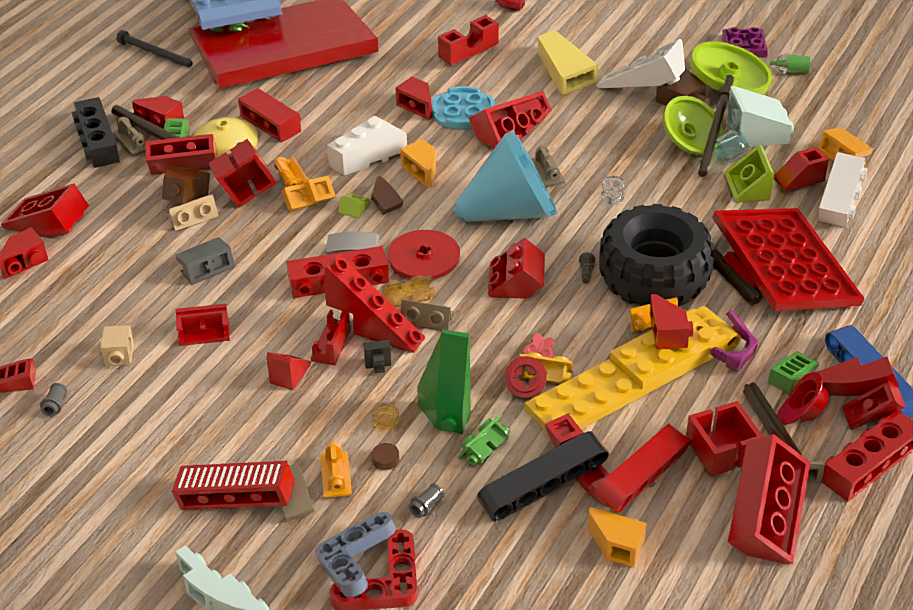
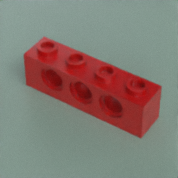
[286,246,389,298]
[821,410,913,502]

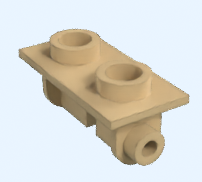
[167,194,219,231]

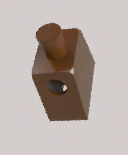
[655,69,710,106]

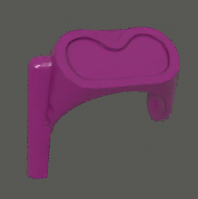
[710,309,759,372]

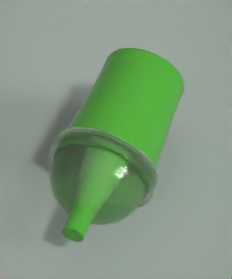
[770,53,810,74]

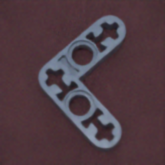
[315,512,396,597]

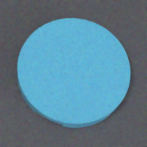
[431,86,495,130]

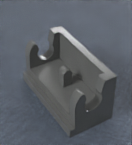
[176,237,235,285]

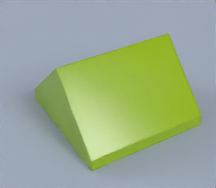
[724,144,774,203]

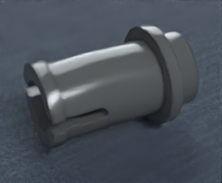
[40,383,67,417]
[409,483,444,518]

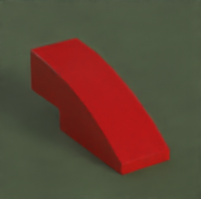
[817,356,900,396]

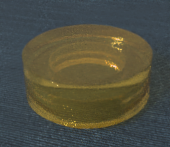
[372,404,399,430]

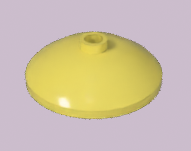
[193,117,258,157]

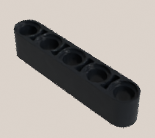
[476,431,609,521]

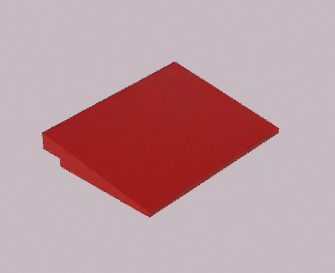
[189,0,378,88]

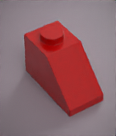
[395,76,432,120]
[649,294,693,349]

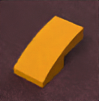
[282,176,336,212]

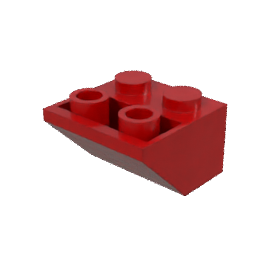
[488,237,545,299]

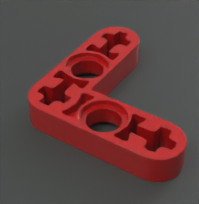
[330,529,417,610]

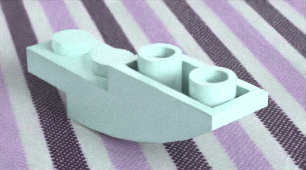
[176,545,269,610]

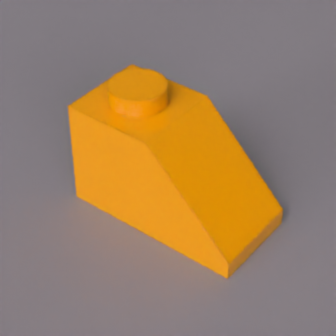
[400,139,437,188]

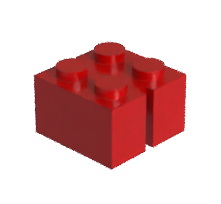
[208,138,277,208]
[686,401,764,477]

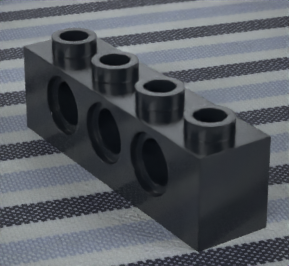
[72,97,120,168]

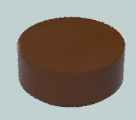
[371,443,399,470]

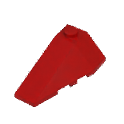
[469,91,552,148]

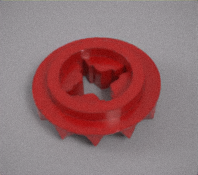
[504,356,547,399]

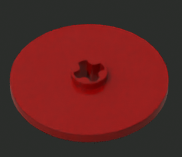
[388,230,460,280]

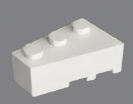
[327,116,407,176]
[818,152,868,228]

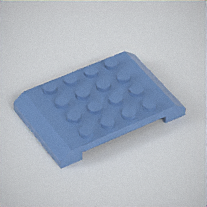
[189,0,282,30]

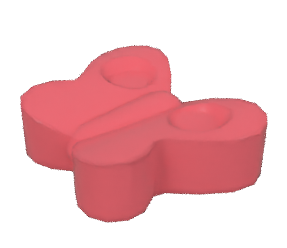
[524,333,555,358]

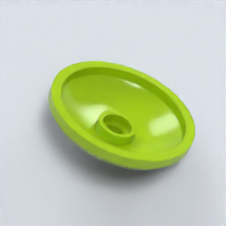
[663,96,723,155]

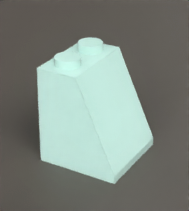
[726,86,794,148]

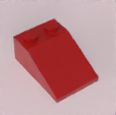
[1,183,89,237]

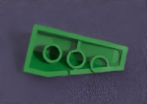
[417,329,471,434]

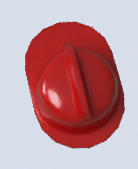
[777,372,829,425]

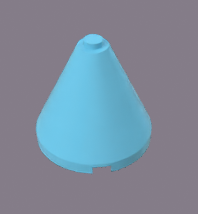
[454,130,558,222]

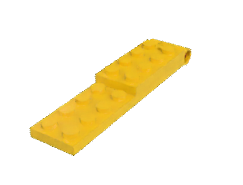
[525,306,741,432]

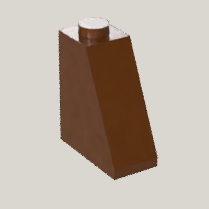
[162,164,210,204]

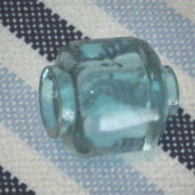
[714,129,750,163]

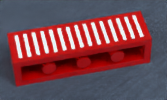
[172,461,295,510]

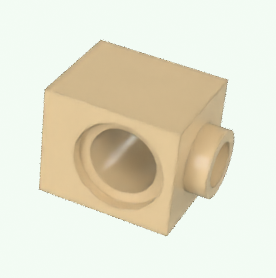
[101,325,134,366]

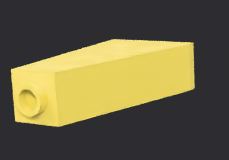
[537,30,598,95]

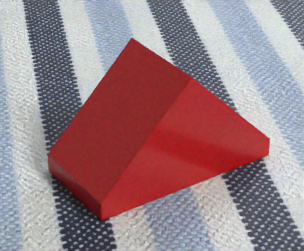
[266,352,311,390]

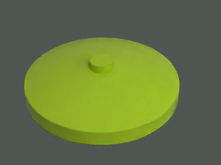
[689,41,773,95]

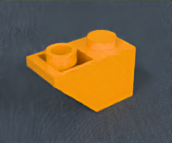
[587,507,647,568]

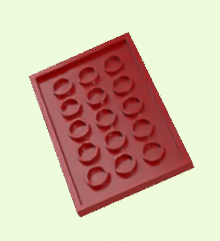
[712,208,865,311]

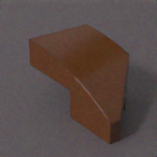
[370,176,404,215]

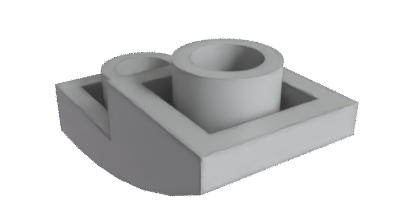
[325,231,379,255]

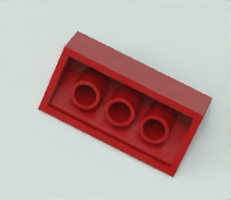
[728,434,810,565]

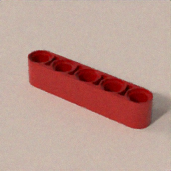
[594,424,692,514]

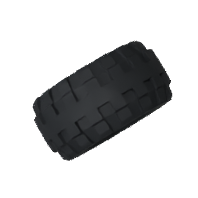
[599,204,714,306]

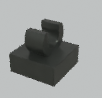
[363,340,391,373]

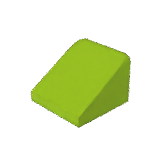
[338,194,371,218]

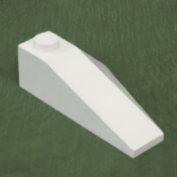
[596,39,685,88]

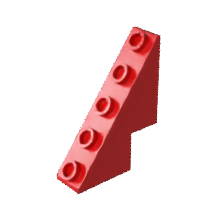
[324,253,425,353]

